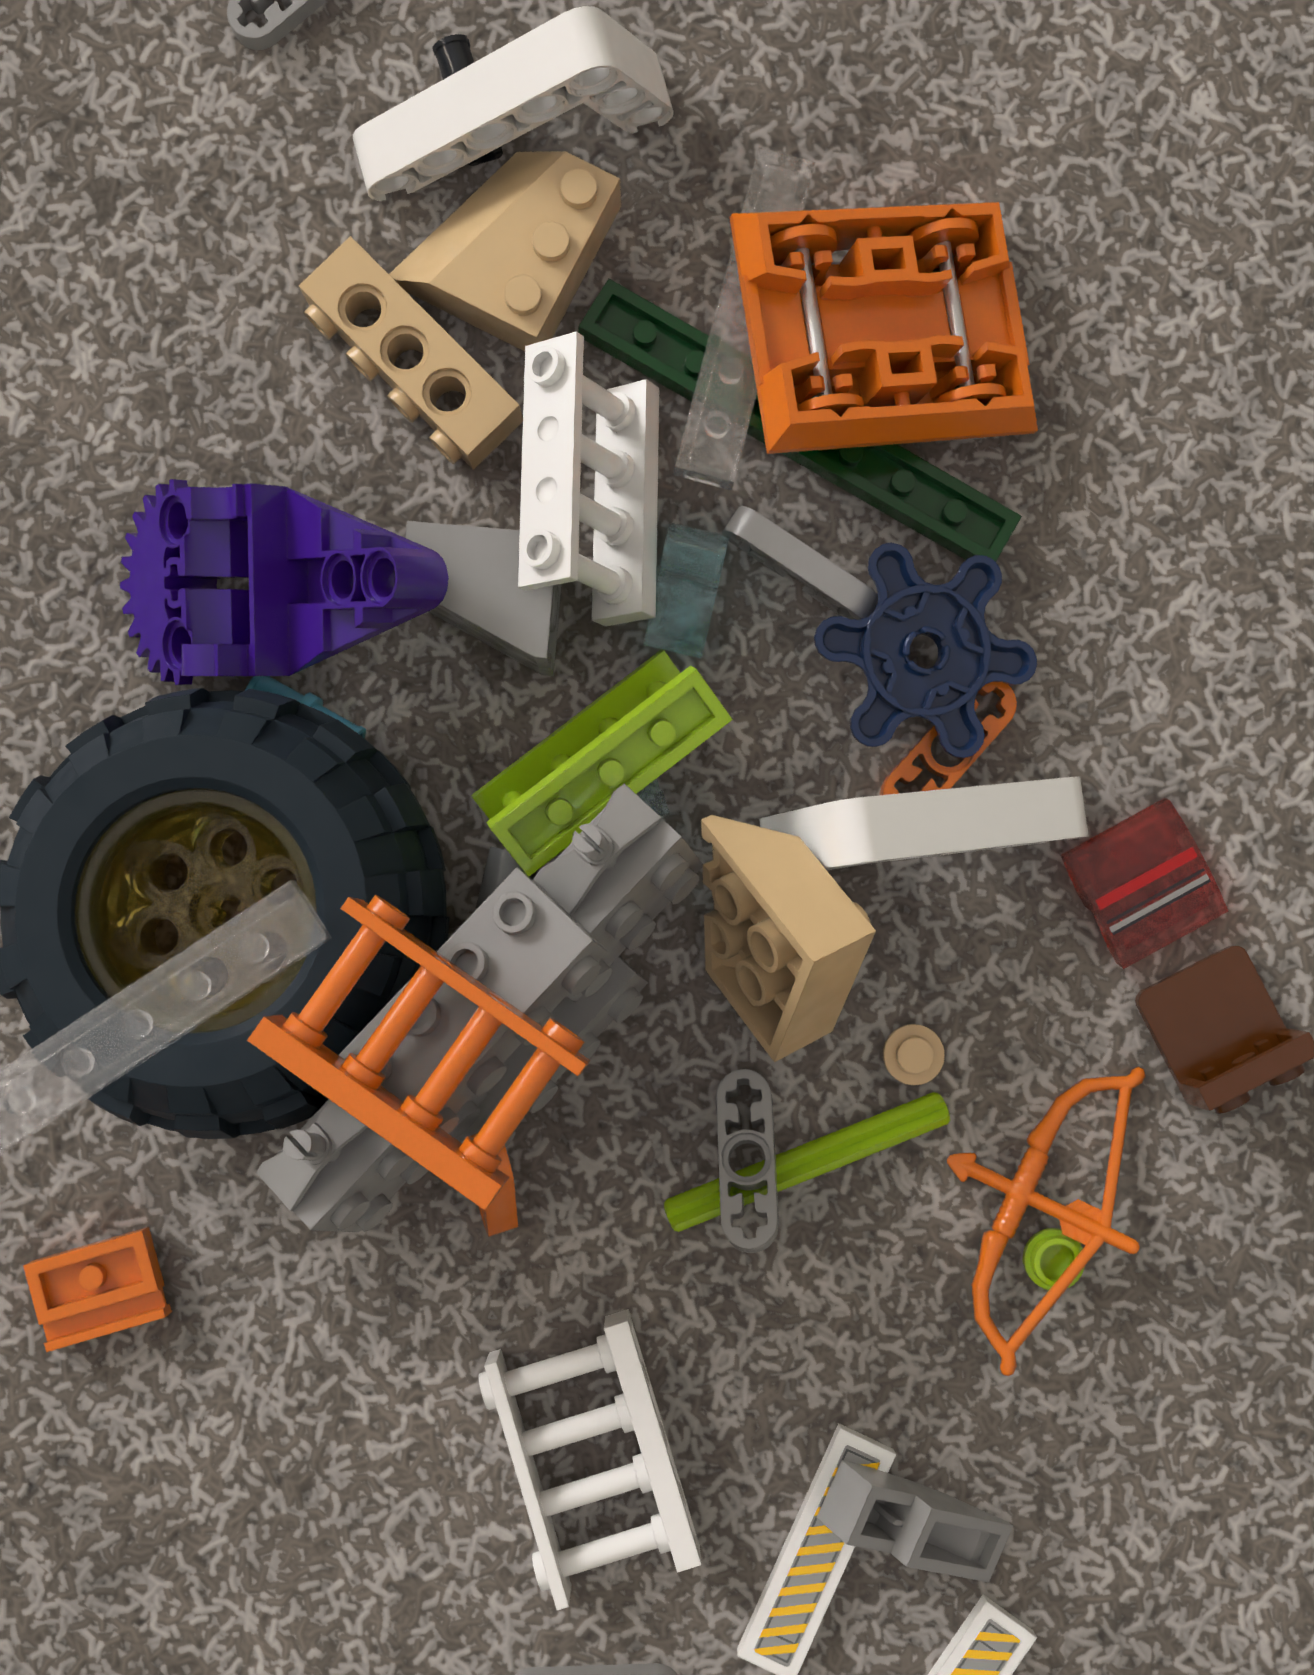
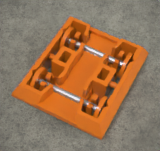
[730,202,1038,454]

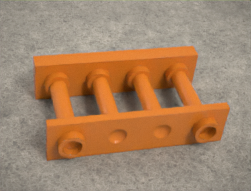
[247,895,591,1210]

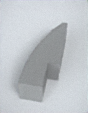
[817,1460,1013,1582]

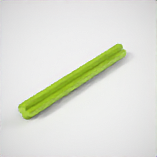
[664,1092,951,1232]

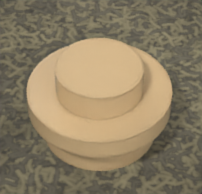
[883,1024,945,1085]

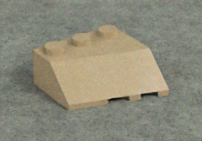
[389,151,621,352]
[701,815,876,1062]

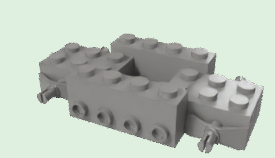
[256,784,703,1232]

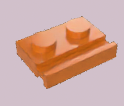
[23,1227,172,1352]

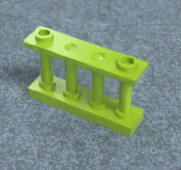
[471,649,733,876]

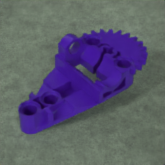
[120,479,449,685]

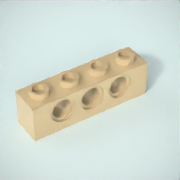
[299,236,523,470]

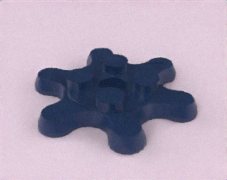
[814,543,1037,758]

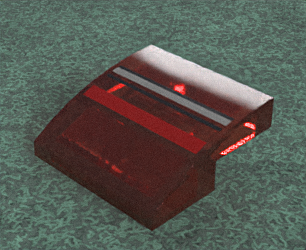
[1060,798,1229,969]

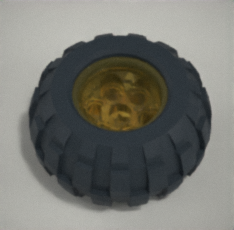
[0,688,450,1139]

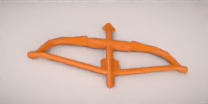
[947,1067,1146,1376]

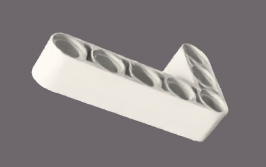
[353,6,674,201]
[759,777,1089,871]

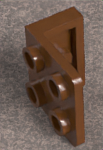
[1135,946,1314,1114]

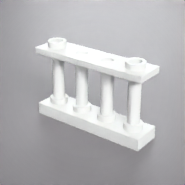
[518,331,659,626]
[479,1309,701,1610]

